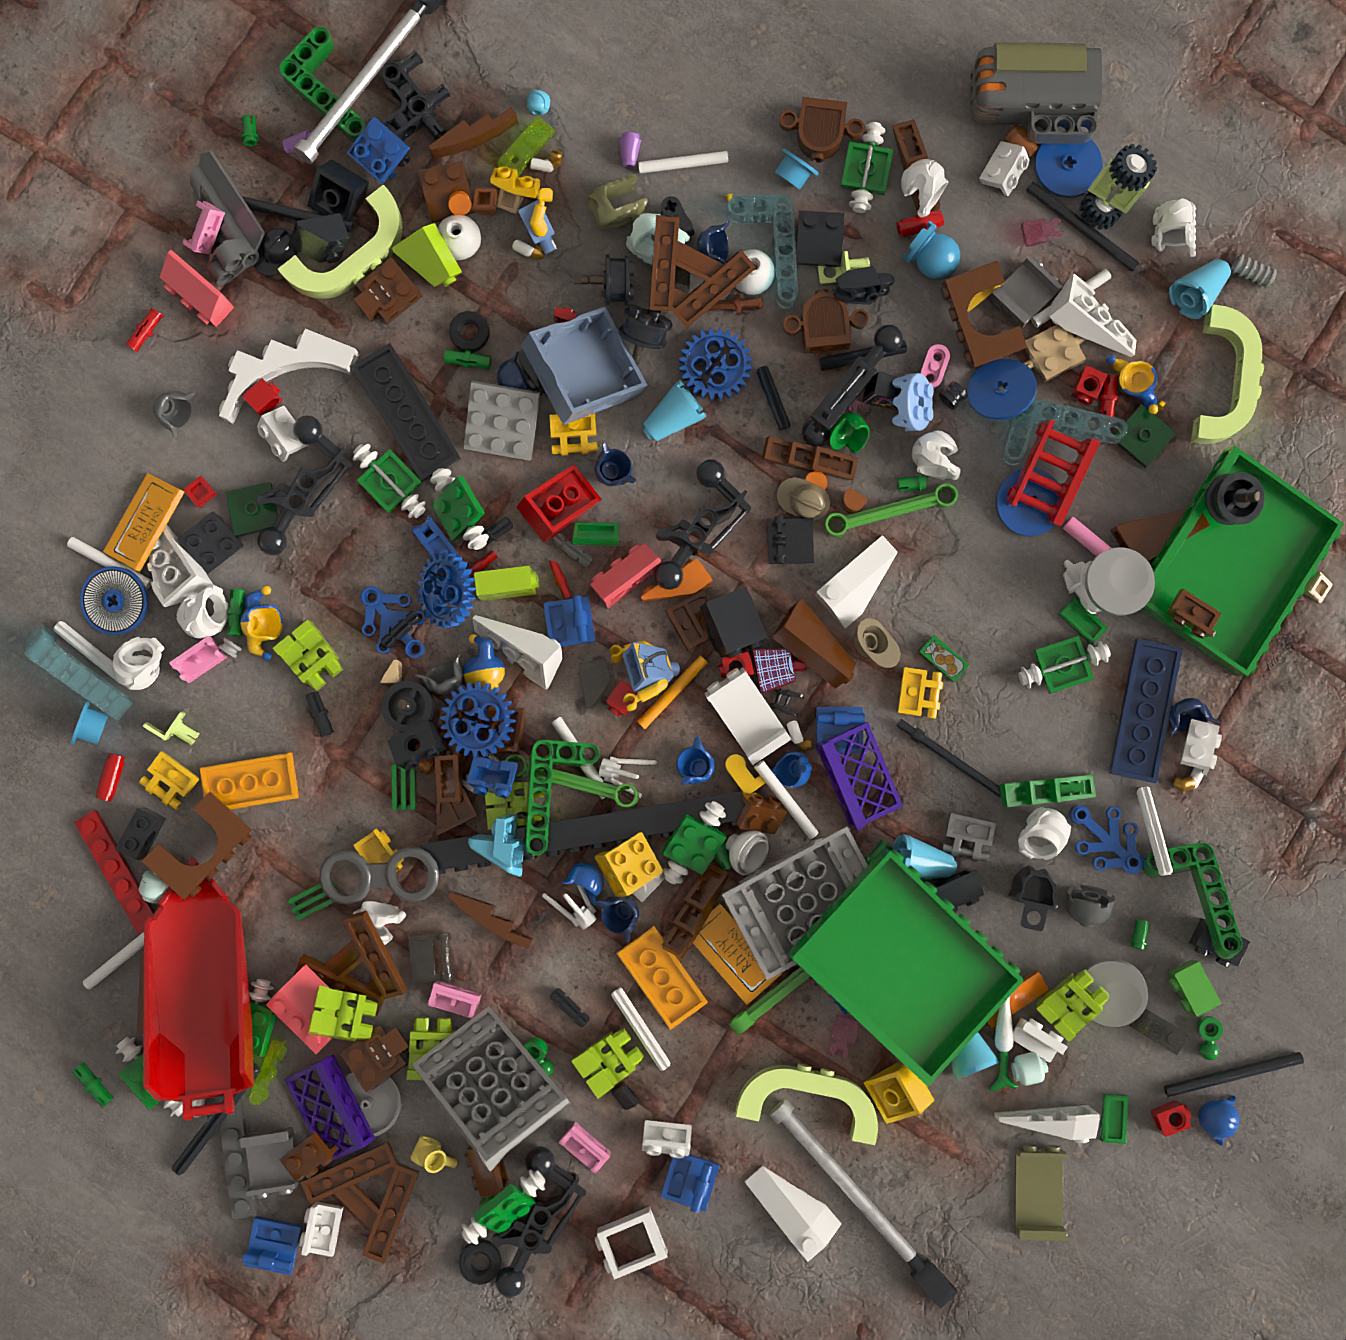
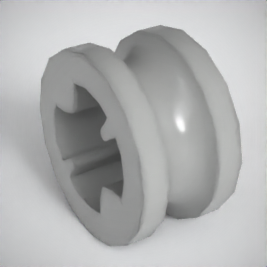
[218,637,242,658]

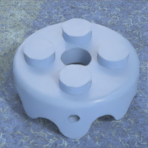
[892,373,933,432]

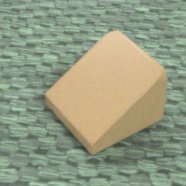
[497,188,524,214]
[1304,571,1333,603]
[380,660,402,685]

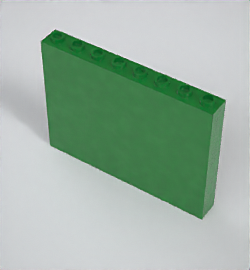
[1141,446,1344,676]
[787,848,1024,1087]

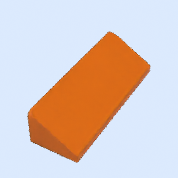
[987,970,1049,1029]

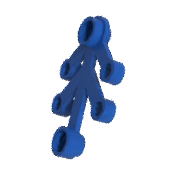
[360,586,426,659]
[1069,805,1144,874]

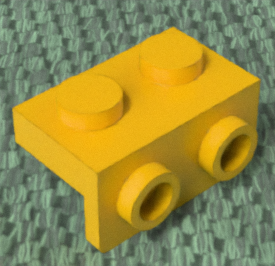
[353,828,404,872]

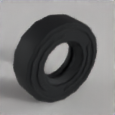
[449,311,490,352]
[459,1239,502,1285]

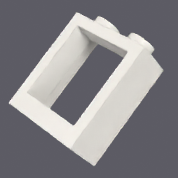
[595,1206,667,1280]

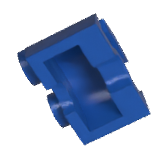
[467,757,518,798]

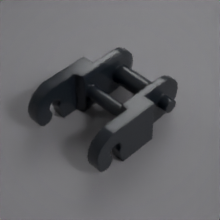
[770,688,804,717]

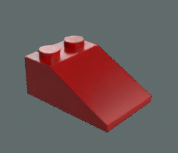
[516,464,602,543]

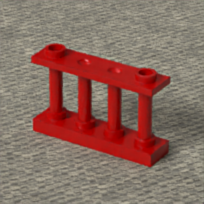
[1006,419,1100,527]

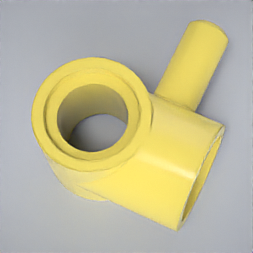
[410,1135,458,1173]

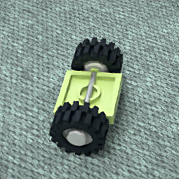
[1080,144,1157,230]

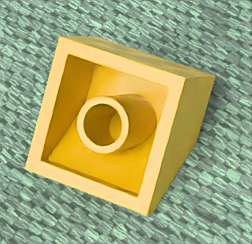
[863,1062,934,1124]

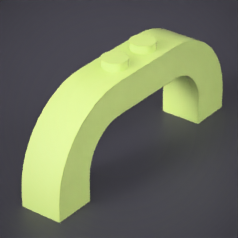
[278,185,403,299]
[1191,305,1264,444]
[735,1064,878,1145]

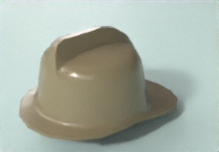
[777,477,830,521]
[854,618,901,668]

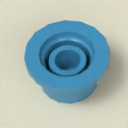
[775,148,819,190]
[70,701,108,745]

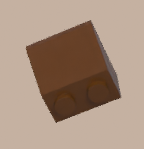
[418,161,476,223]
[465,1145,510,1197]

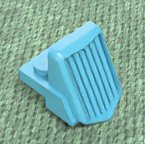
[468,814,524,877]

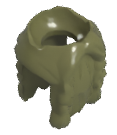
[588,174,647,231]

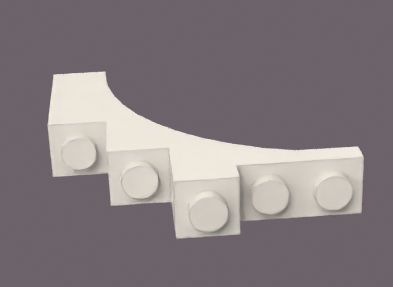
[219,329,360,424]

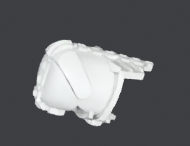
[1152,198,1196,257]
[1063,560,1101,614]

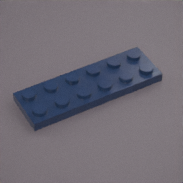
[1109,639,1183,783]

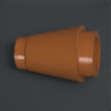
[1004,124,1038,157]

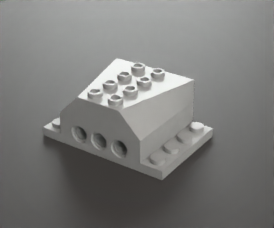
[721,826,868,980]
[412,1006,569,1172]

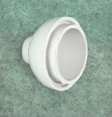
[438,215,481,260]
[735,249,775,295]
[726,830,769,875]

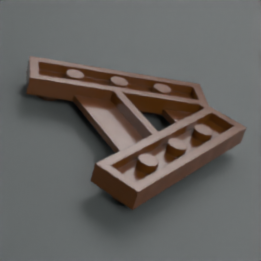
[649,215,756,328]
[294,910,407,1016]
[301,1141,420,1264]

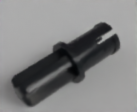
[476,517,514,552]
[306,691,334,737]

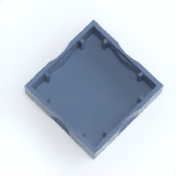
[521,307,648,425]

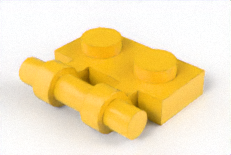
[549,413,598,456]
[897,667,943,719]
[139,751,200,810]

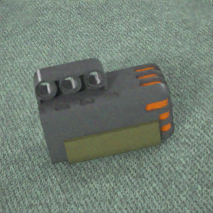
[970,42,1102,144]

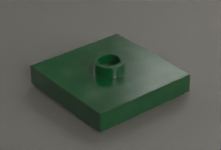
[1111,404,1176,468]
[225,482,279,537]

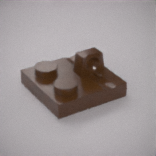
[477,706,526,755]

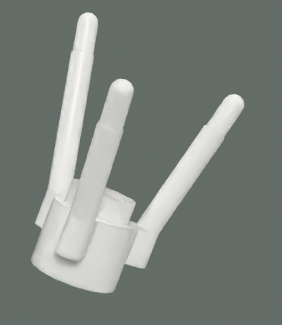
[599,756,657,798]
[542,885,597,930]

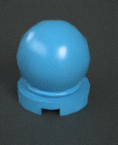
[902,221,961,280]

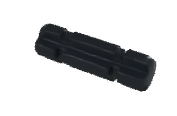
[381,611,421,649]
[550,988,590,1028]

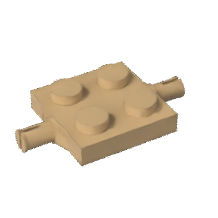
[1024,325,1088,382]

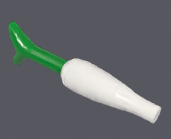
[988,997,1019,1091]

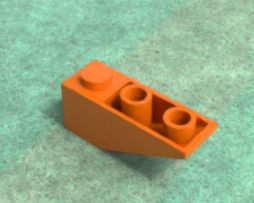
[641,558,713,603]

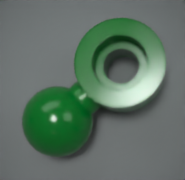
[1197,1016,1223,1060]
[523,1037,554,1076]

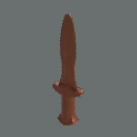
[707,294,764,315]

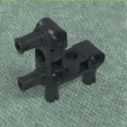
[381,50,451,167]

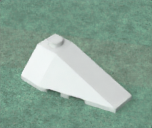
[1049,274,1137,357]
[147,524,213,607]
[815,535,898,629]
[472,615,562,690]
[994,1105,1100,1143]
[745,1166,841,1261]

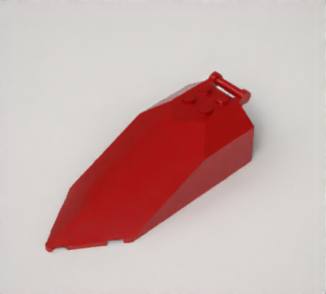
[144,857,254,1120]

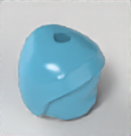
[527,90,550,115]

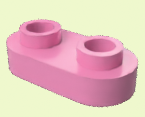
[920,344,950,389]

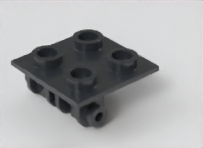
[177,511,244,574]
[767,516,814,564]

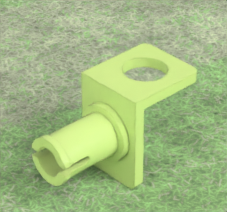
[817,251,870,284]
[143,712,200,746]

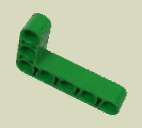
[279,26,366,143]
[524,740,600,856]
[1142,843,1243,959]

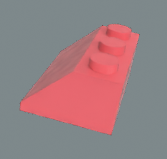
[160,250,234,327]
[590,543,662,608]
[266,965,342,1054]

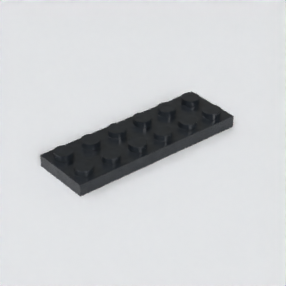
[351,343,461,482]

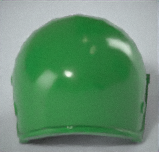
[830,412,870,453]

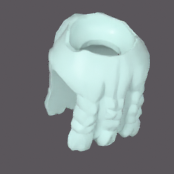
[626,213,690,265]

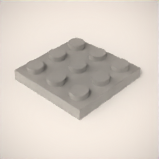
[464,381,540,461]

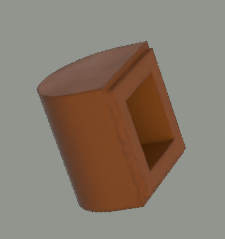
[472,187,498,216]
[841,488,868,514]

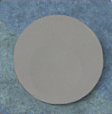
[1085,547,1155,616]
[1085,958,1148,1027]
[334,1072,403,1136]

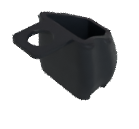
[1008,866,1058,931]

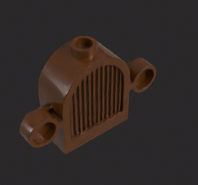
[779,97,864,163]
[783,289,869,354]

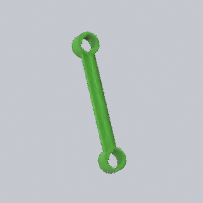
[824,483,958,538]
[505,754,639,808]
[728,967,811,1036]

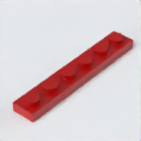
[74,810,155,936]

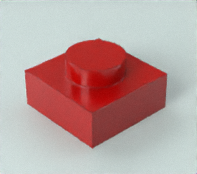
[553,307,578,323]
[183,475,217,508]

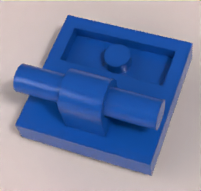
[347,117,410,184]
[543,596,596,647]
[816,707,865,753]
[661,1154,720,1213]
[242,1216,303,1275]

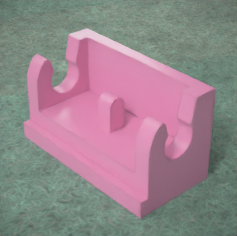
[182,201,225,254]
[169,636,227,683]
[428,980,481,1019]
[558,1122,611,1174]

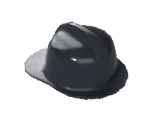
[254,228,299,276]

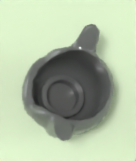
[153,391,195,439]
[414,652,463,695]

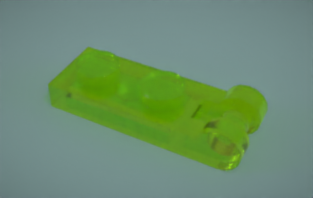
[497,116,555,177]
[249,1037,287,1105]

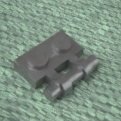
[941,813,996,862]

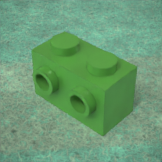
[1167,959,1222,1017]

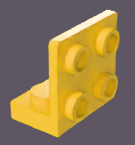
[594,832,663,897]

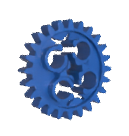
[679,327,752,402]
[416,553,476,628]
[440,682,516,757]

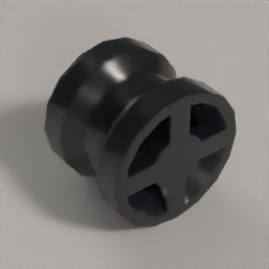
[939,381,968,410]

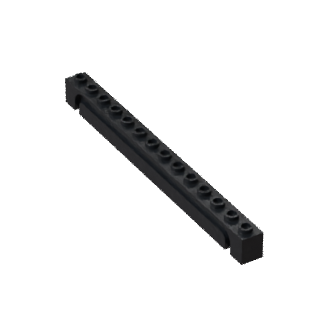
[421,791,745,874]

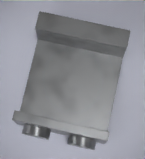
[988,255,1062,329]
[240,1127,299,1199]

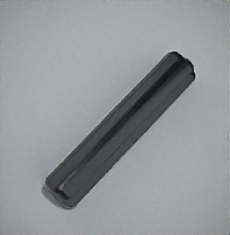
[756,366,791,431]

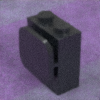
[700,587,768,659]

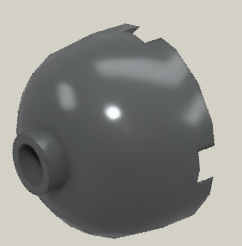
[1067,885,1115,928]

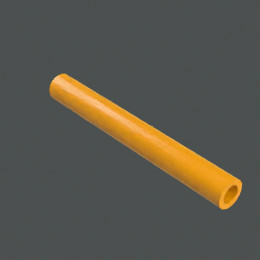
[637,656,708,729]

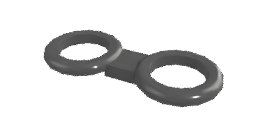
[319,846,439,905]

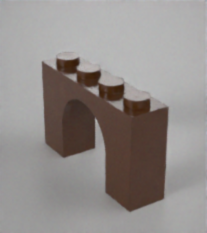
[941,260,1027,368]
[141,792,253,900]

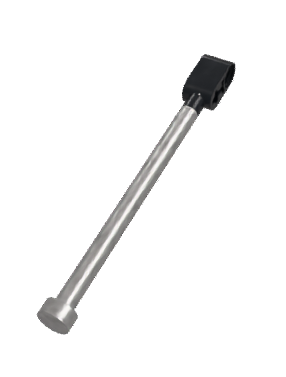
[293,0,444,164]
[769,1099,958,1309]

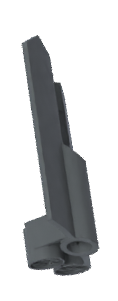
[190,151,265,285]

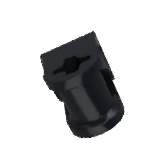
[661,196,695,237]

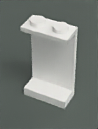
[705,668,791,765]

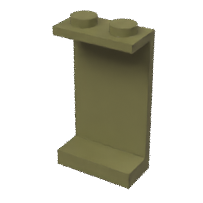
[1015,1144,1068,1241]

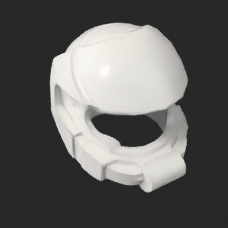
[901,159,949,217]
[912,431,960,480]
[176,584,229,639]
[112,637,164,690]
[1018,807,1071,860]
[353,901,406,945]

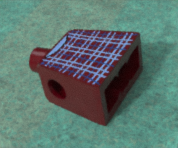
[752,649,807,694]

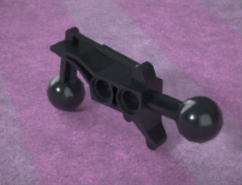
[802,325,903,447]
[256,415,351,556]
[655,459,751,590]
[492,1146,586,1298]

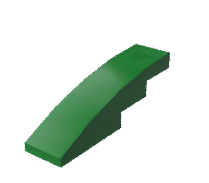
[1000,774,1096,807]

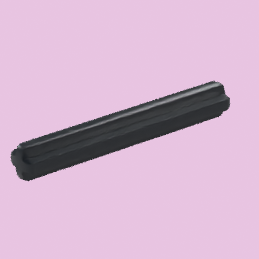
[819,340,907,371]

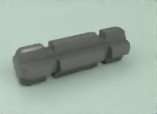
[552,533,593,568]

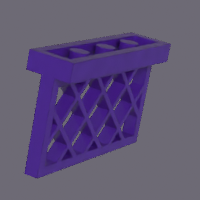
[815,722,903,830]
[284,1054,376,1162]

